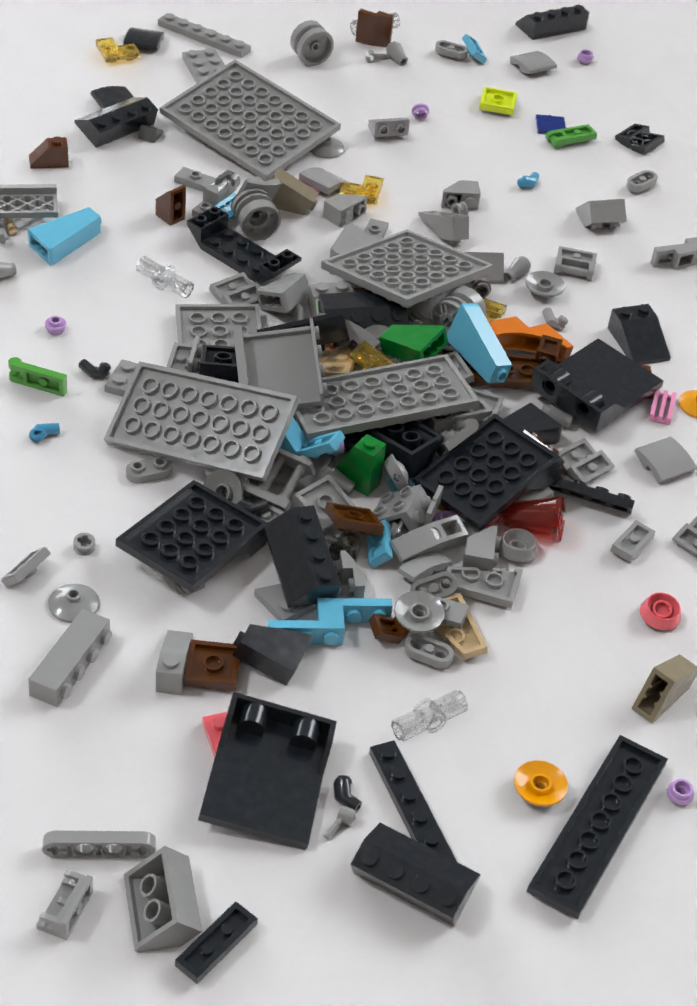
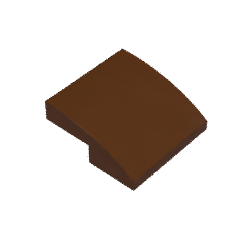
[355,8,394,47]

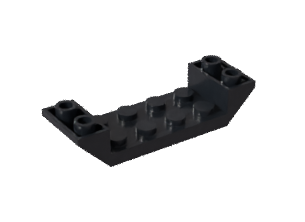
[187,205,302,284]

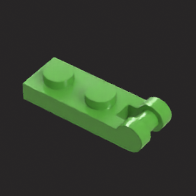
[545,124,597,149]
[8,357,67,397]

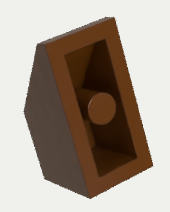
[29,136,69,169]
[155,185,186,226]

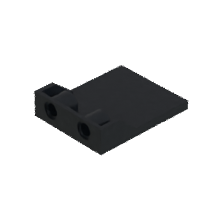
[530,338,664,432]
[414,413,562,531]
[115,480,268,593]
[198,692,337,850]

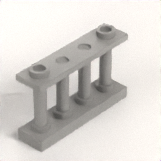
[204,448,316,512]

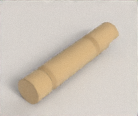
[4,210,17,236]

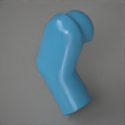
[517,172,539,189]
[29,423,60,442]

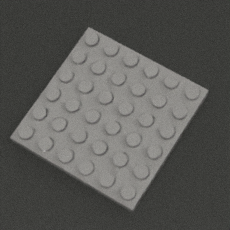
[321,229,493,308]

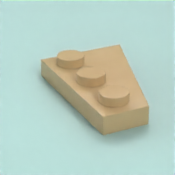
[433,592,487,660]

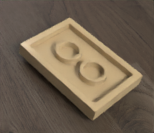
[318,347,357,378]

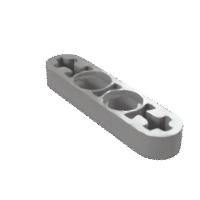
[42,830,156,858]

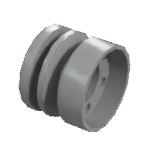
[232,188,281,241]
[432,286,486,330]

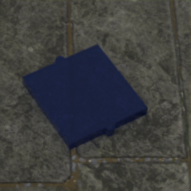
[535,114,566,134]

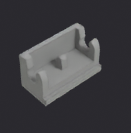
[37,870,93,940]

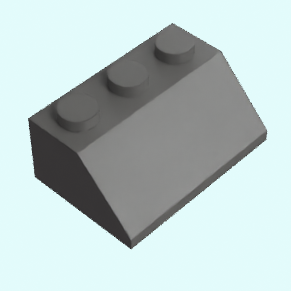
[124,846,202,952]

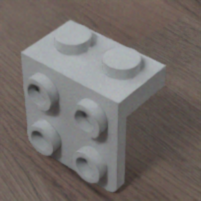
[373,484,432,531]

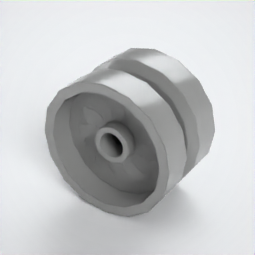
[290,20,334,66]

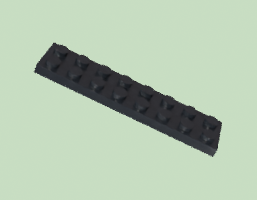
[527,735,668,920]

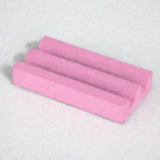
[649,389,677,425]

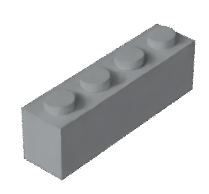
[28,609,112,707]

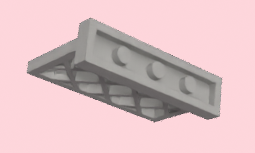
[0,184,58,218]

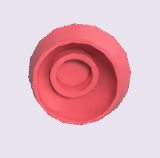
[640,592,681,630]

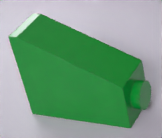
[379,325,448,362]
[336,434,386,497]

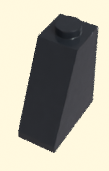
[503,402,563,445]
[232,624,313,686]

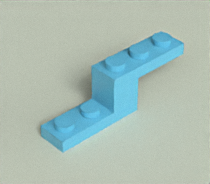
[280,417,345,459]
[268,598,393,645]

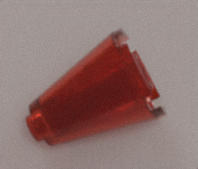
[500,496,566,543]

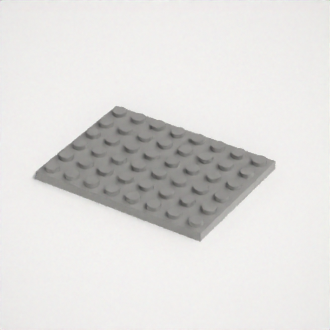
[160,59,341,181]

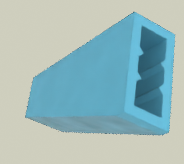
[28,207,102,266]
[447,303,512,383]

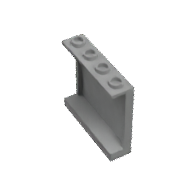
[233,318,328,409]

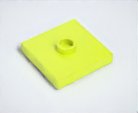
[479,87,518,116]

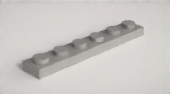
[158,13,251,58]

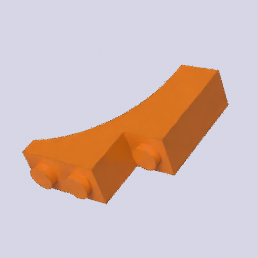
[489,316,574,359]

